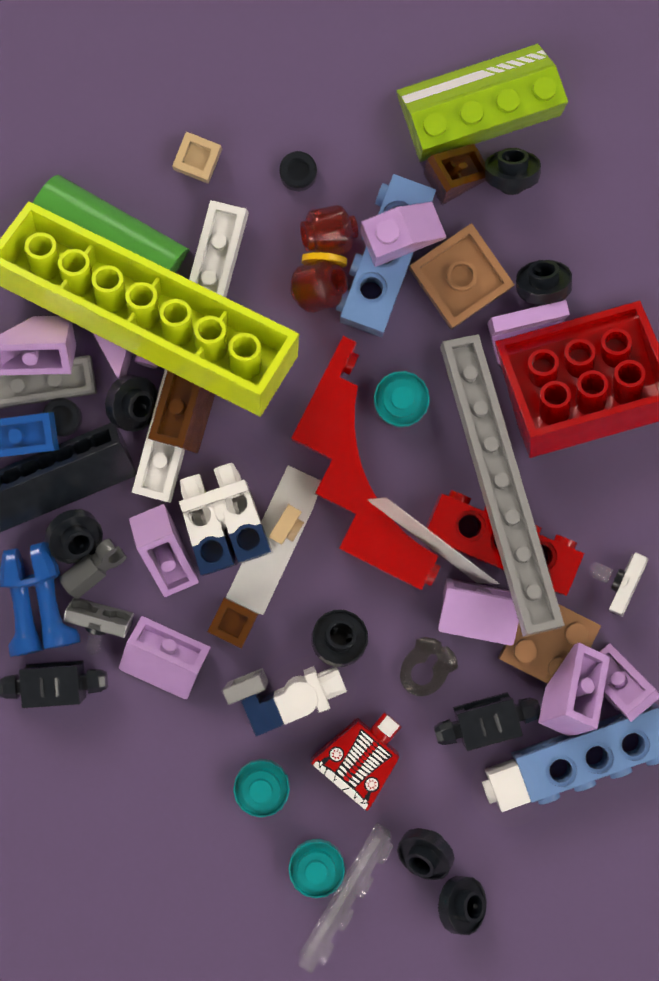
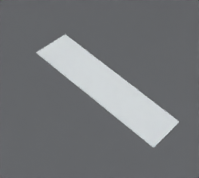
[226,465,321,615]
[368,498,499,584]

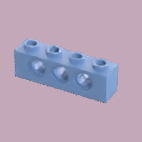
[336,174,436,338]
[511,703,659,805]

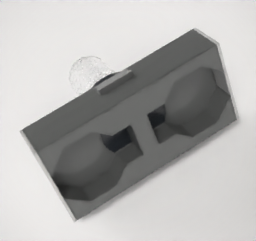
[64,598,134,655]

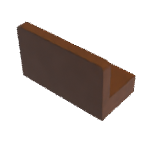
[148,371,215,453]

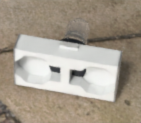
[589,552,648,617]

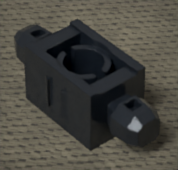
[0,660,108,708]
[434,692,541,751]

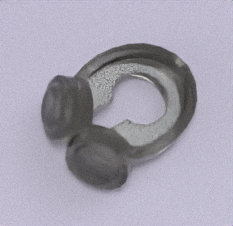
[400,637,458,696]

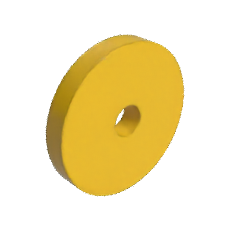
[302,252,347,269]

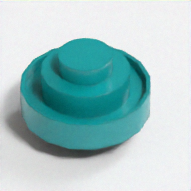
[374,371,430,428]
[233,759,290,818]
[288,839,345,898]

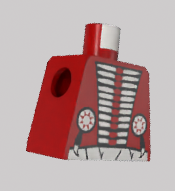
[311,712,402,811]

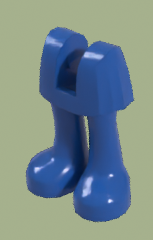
[0,542,81,658]

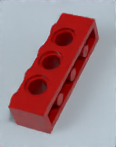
[426,490,585,596]

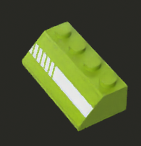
[396,44,568,162]

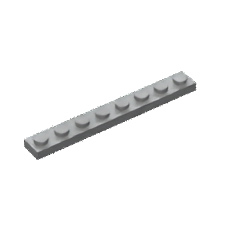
[440,334,564,637]

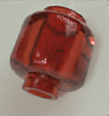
[300,205,358,255]
[291,260,348,313]

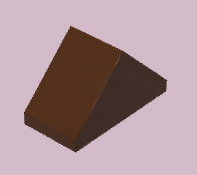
[424,144,486,205]

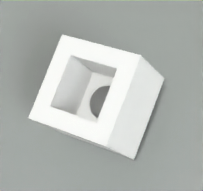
[482,759,531,812]

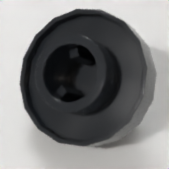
[484,148,541,195]
[516,260,572,306]
[105,374,158,432]
[45,509,103,564]
[311,610,368,667]
[397,828,455,881]
[438,876,487,935]

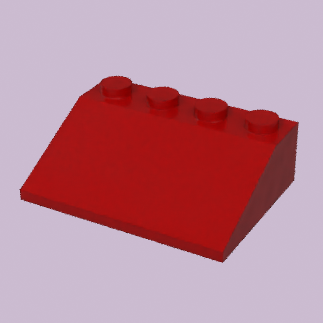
[495,300,659,458]

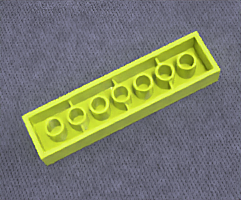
[0,201,299,417]

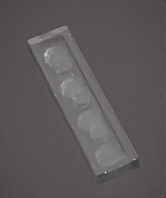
[298,823,393,973]

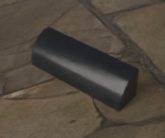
[0,423,137,532]

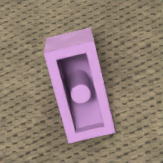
[361,202,446,267]
[0,316,76,375]
[129,504,199,598]
[538,643,610,737]

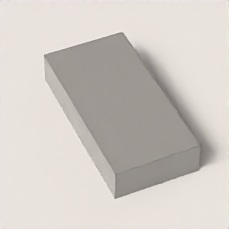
[222,668,268,705]

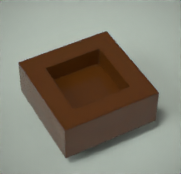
[207,597,259,649]

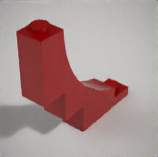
[291,336,441,590]

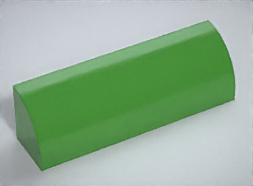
[33,175,190,273]

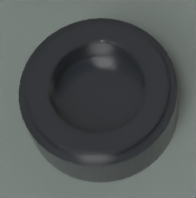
[279,151,317,192]
[43,398,82,437]

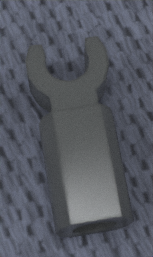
[59,538,127,599]

